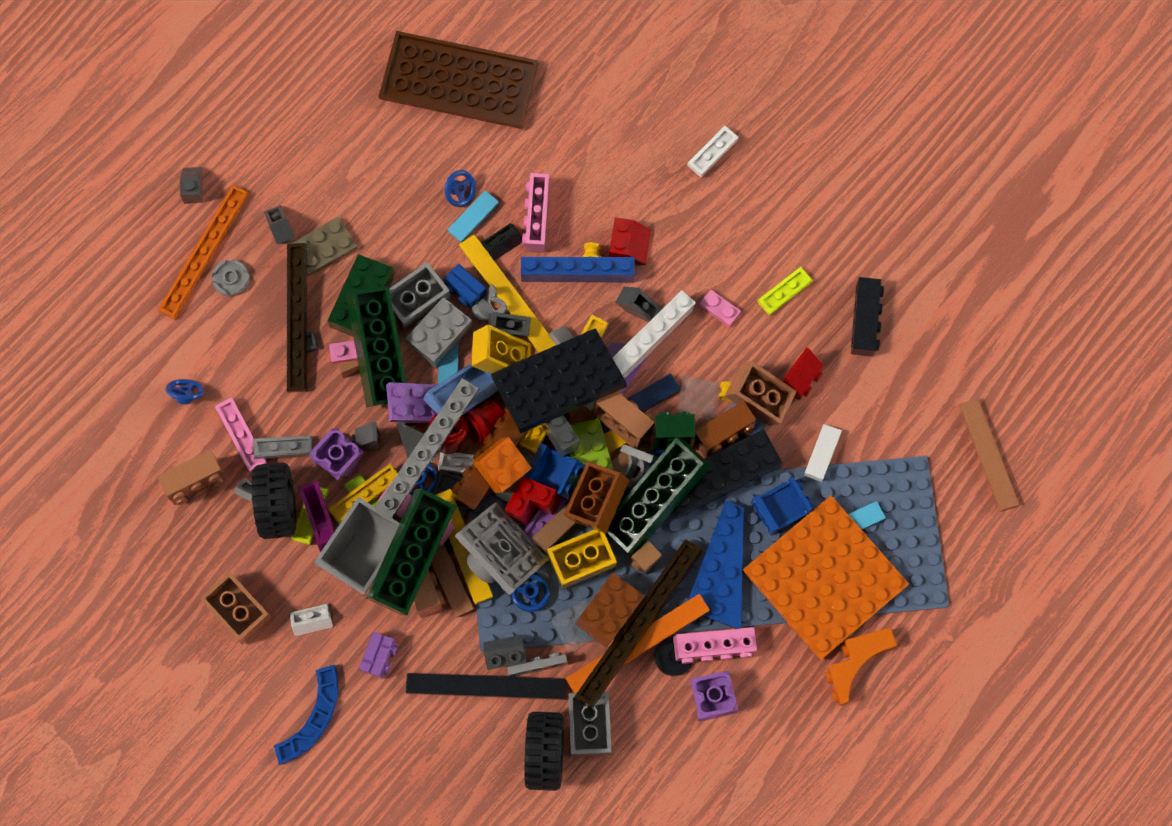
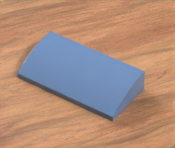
[423,363,498,415]

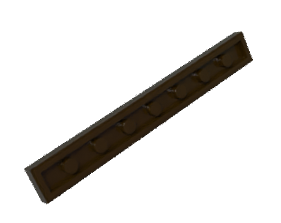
[287,243,307,393]

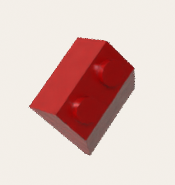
[609,217,651,265]
[783,347,823,400]

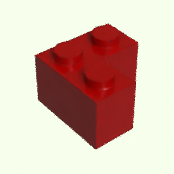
[505,476,562,525]

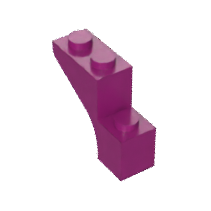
[298,481,335,552]

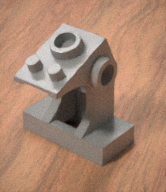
[620,444,658,494]

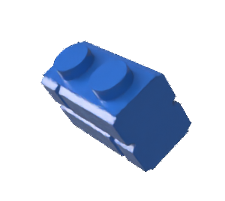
[443,264,487,309]

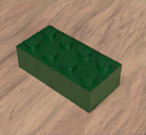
[327,254,395,336]

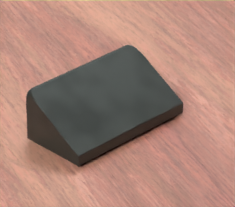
[481,223,522,261]

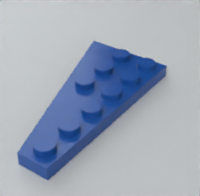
[688,501,744,629]

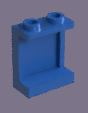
[524,443,585,500]
[751,476,813,536]

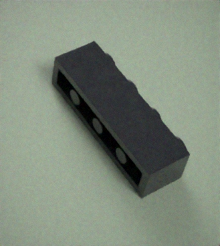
[850,277,884,357]

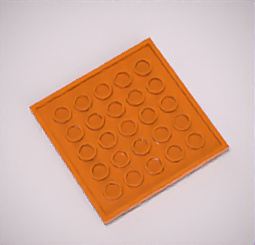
[742,495,909,661]

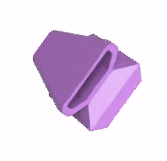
[309,428,364,480]
[690,671,738,721]

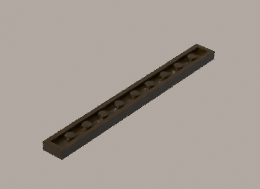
[575,539,703,709]

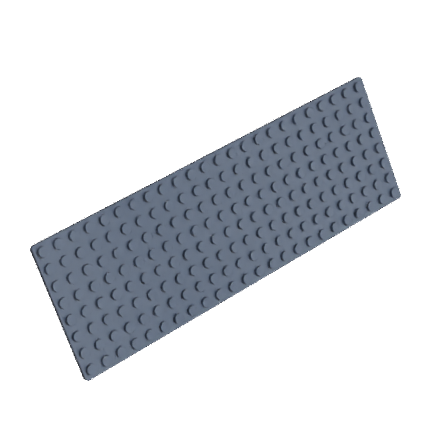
[468,456,949,652]

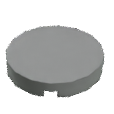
[212,260,250,297]

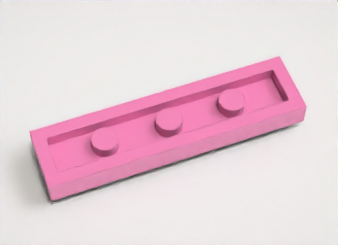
[215,397,267,473]

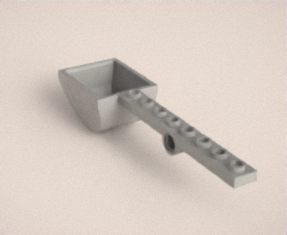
[314,378,479,596]

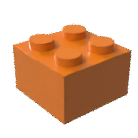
[472,437,531,493]

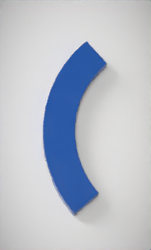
[274,664,338,765]

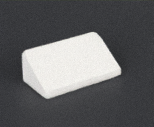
[290,604,333,636]

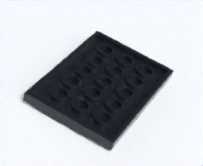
[490,328,627,434]

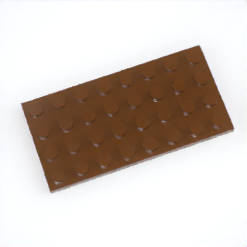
[378,31,538,129]

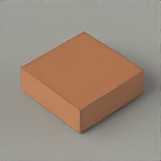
[339,359,360,378]

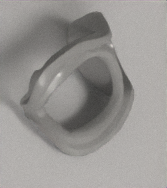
[471,285,507,322]

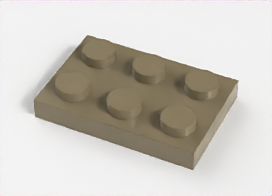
[290,217,358,276]

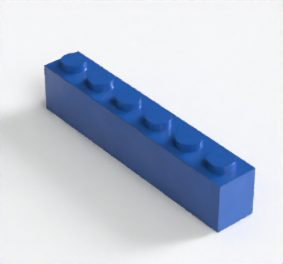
[521,257,635,283]

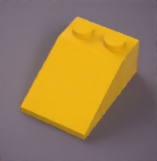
[472,325,531,373]

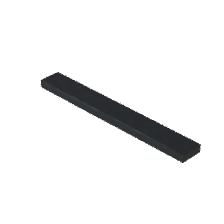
[406,673,566,700]

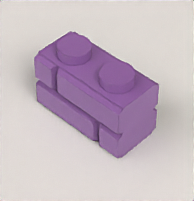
[359,632,398,679]

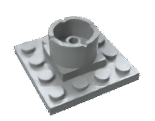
[455,502,549,595]

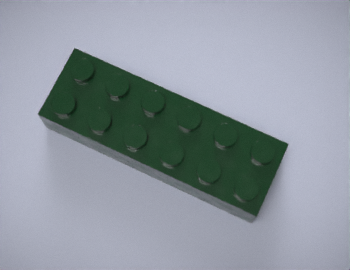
[346,286,406,408]
[607,438,711,554]
[366,489,456,615]

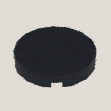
[654,637,692,677]

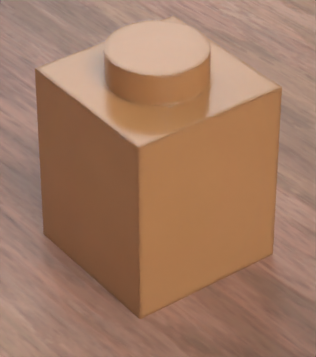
[631,541,662,574]

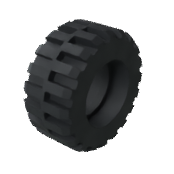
[251,462,296,539]
[524,712,564,791]

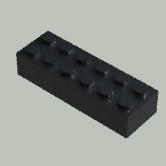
[673,429,782,519]

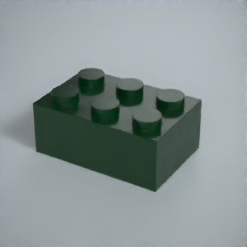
[653,411,695,451]

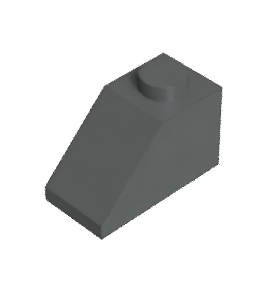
[180,167,203,204]
[264,205,295,244]
[615,286,661,322]
[488,312,531,337]
[352,422,380,452]
[396,422,424,458]

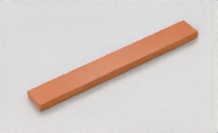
[158,184,250,320]
[565,594,710,693]

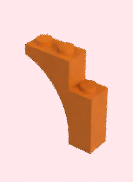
[825,627,897,707]

